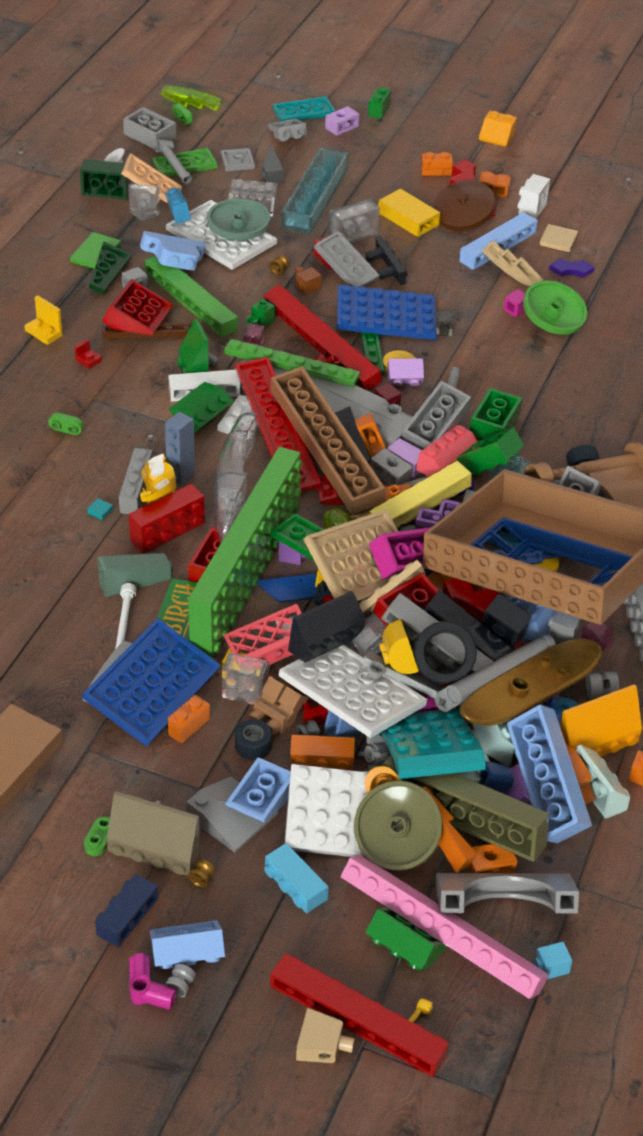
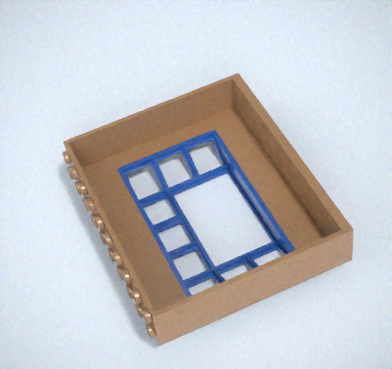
[423,469,643,625]

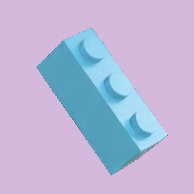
[264,843,328,913]

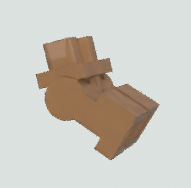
[249,676,309,736]

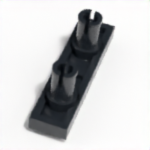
[365,235,408,285]

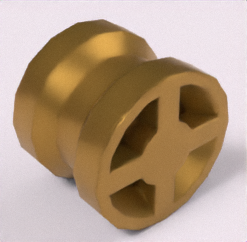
[269,255,290,275]
[188,859,216,888]

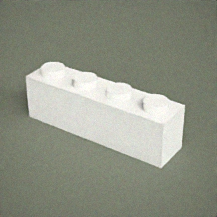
[168,370,240,401]

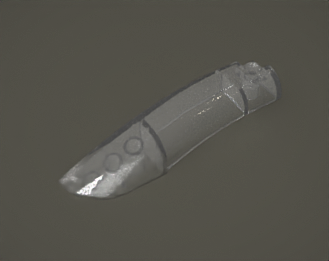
[213,412,257,543]

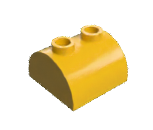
[379,619,419,674]

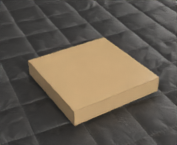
[540,224,578,252]

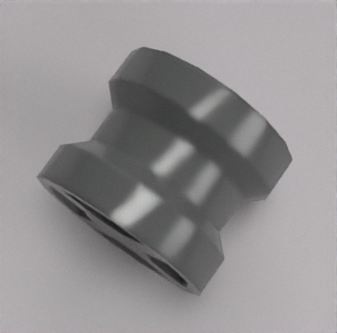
[296,720,320,736]

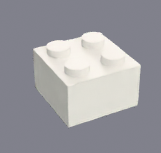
[518,174,550,219]

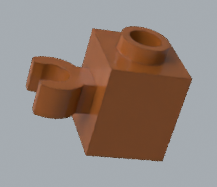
[294,266,321,295]

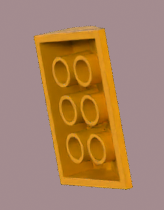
[560,684,642,758]

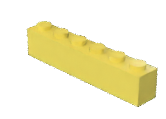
[369,461,472,529]

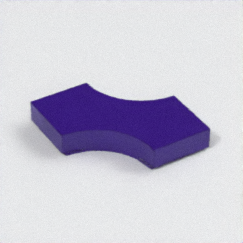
[549,259,595,278]

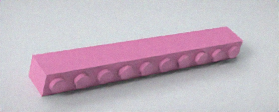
[341,855,549,999]

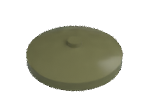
[354,781,443,871]

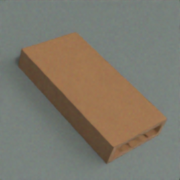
[0,704,63,812]

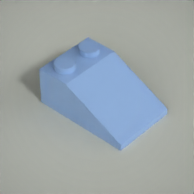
[226,757,290,822]

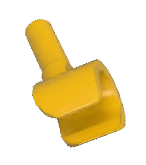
[408,999,432,1023]

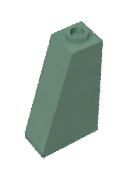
[97,553,174,597]

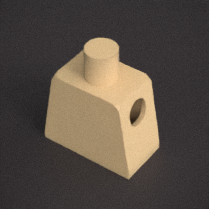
[296,1008,355,1063]

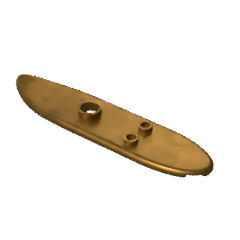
[460,639,602,726]

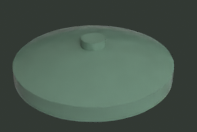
[207,198,270,240]

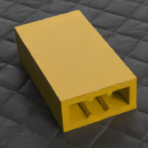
[378,188,440,237]

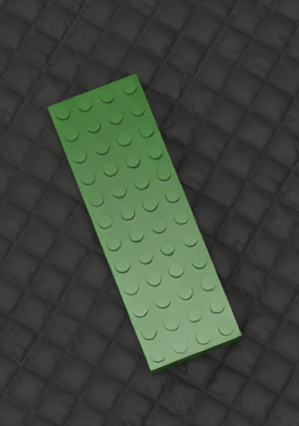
[188,447,302,659]

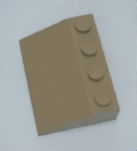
[107,791,200,876]

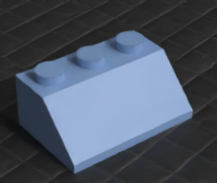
[150,920,225,969]

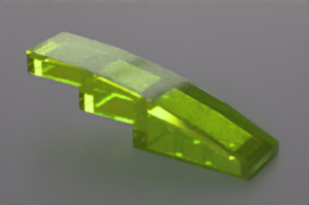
[160,85,221,111]

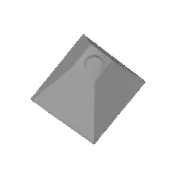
[186,777,279,853]

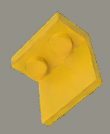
[24,295,62,345]

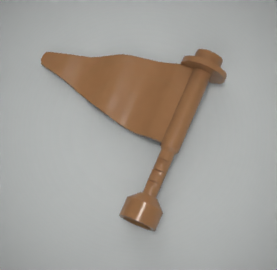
[524,442,643,509]

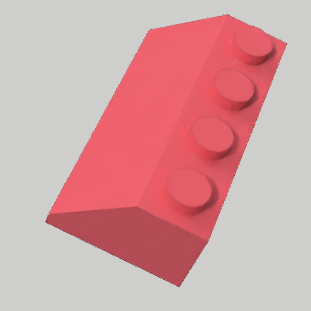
[416,425,477,477]

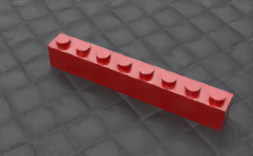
[270,953,449,1077]

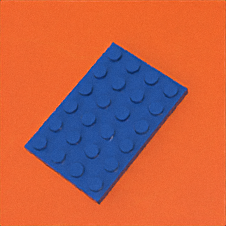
[337,285,437,340]
[82,618,221,747]

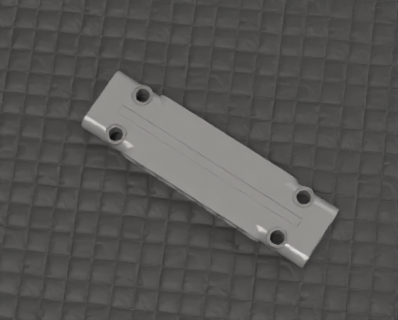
[240,346,413,448]

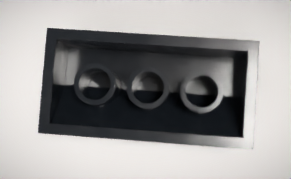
[288,591,366,663]

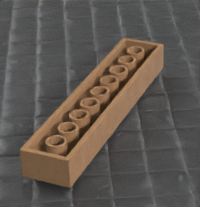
[271,366,385,515]

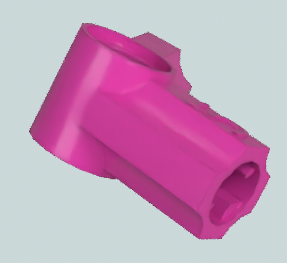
[129,953,177,1010]

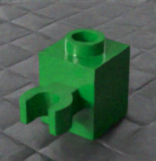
[246,299,275,329]

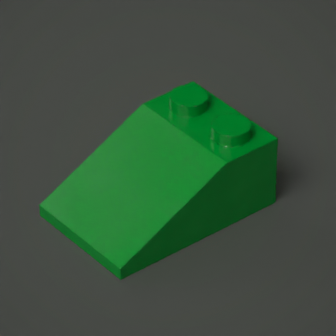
[176,319,209,374]

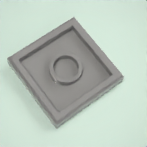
[221,148,255,171]

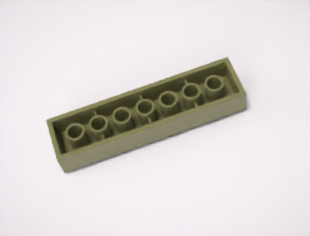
[383,755,550,862]

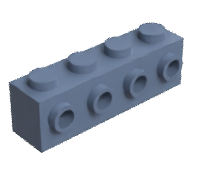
[165,412,195,485]

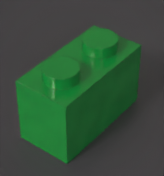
[368,87,391,119]

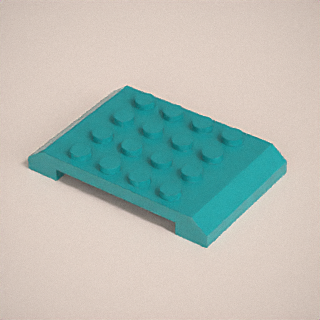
[378,708,486,779]

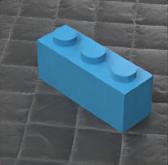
[165,188,191,224]

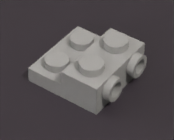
[268,119,307,141]

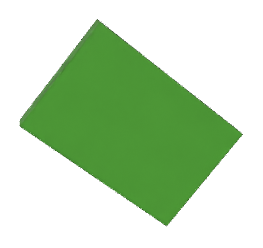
[70,232,121,269]

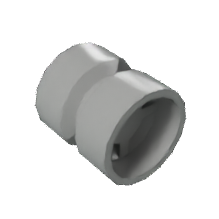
[585,671,620,699]

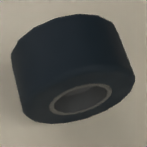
[566,445,600,467]
[235,719,272,760]

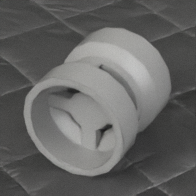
[165,964,196,998]

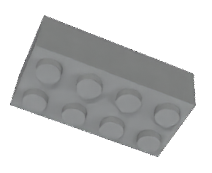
[402,381,471,450]

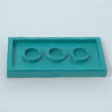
[272,96,335,121]

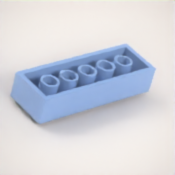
[507,705,592,844]

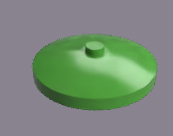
[523,280,587,335]

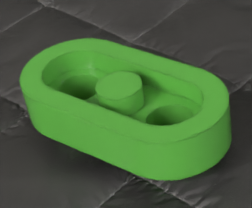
[172,103,193,126]
[48,413,84,435]
[84,816,110,856]

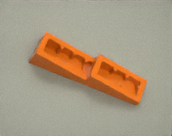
[423,786,477,874]

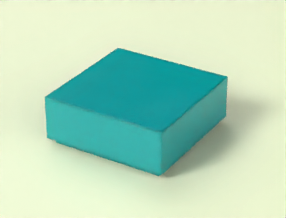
[87,498,113,521]

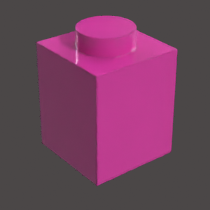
[504,289,525,317]

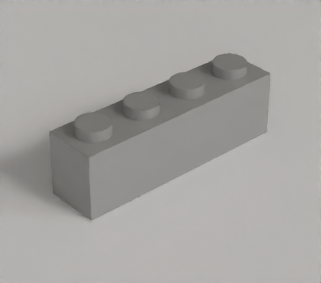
[119,448,153,514]

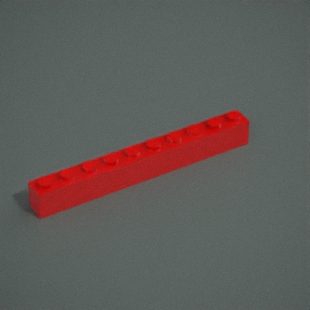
[263,285,382,391]

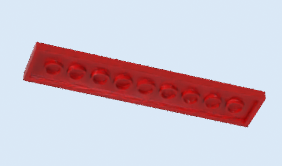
[235,357,321,492]

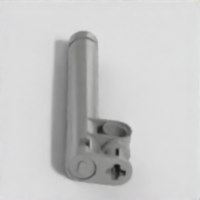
[434,635,556,712]

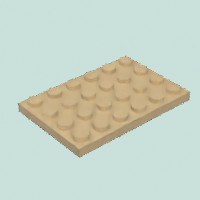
[303,509,398,602]

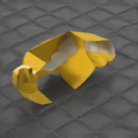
[140,454,176,504]

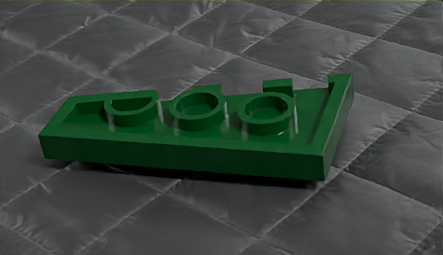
[89,241,132,295]

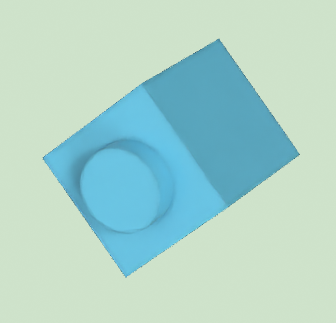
[534,942,572,979]

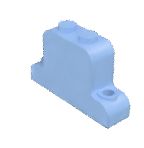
[140,231,206,270]

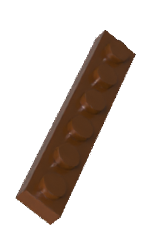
[102,322,203,340]

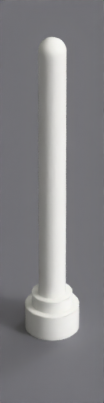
[115,583,137,649]

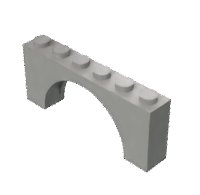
[436,873,579,913]

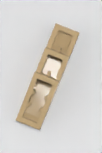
[482,240,543,287]

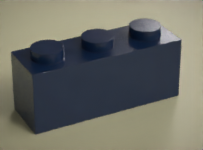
[95,874,159,947]

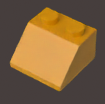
[479,111,517,147]

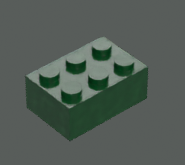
[80,159,131,200]

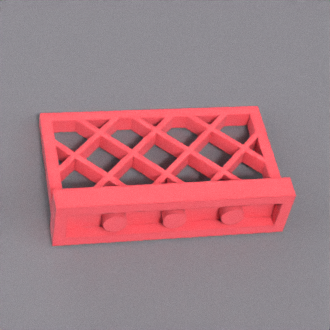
[224,604,301,676]

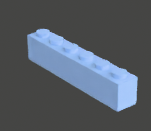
[459,212,538,270]

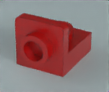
[75,340,102,369]

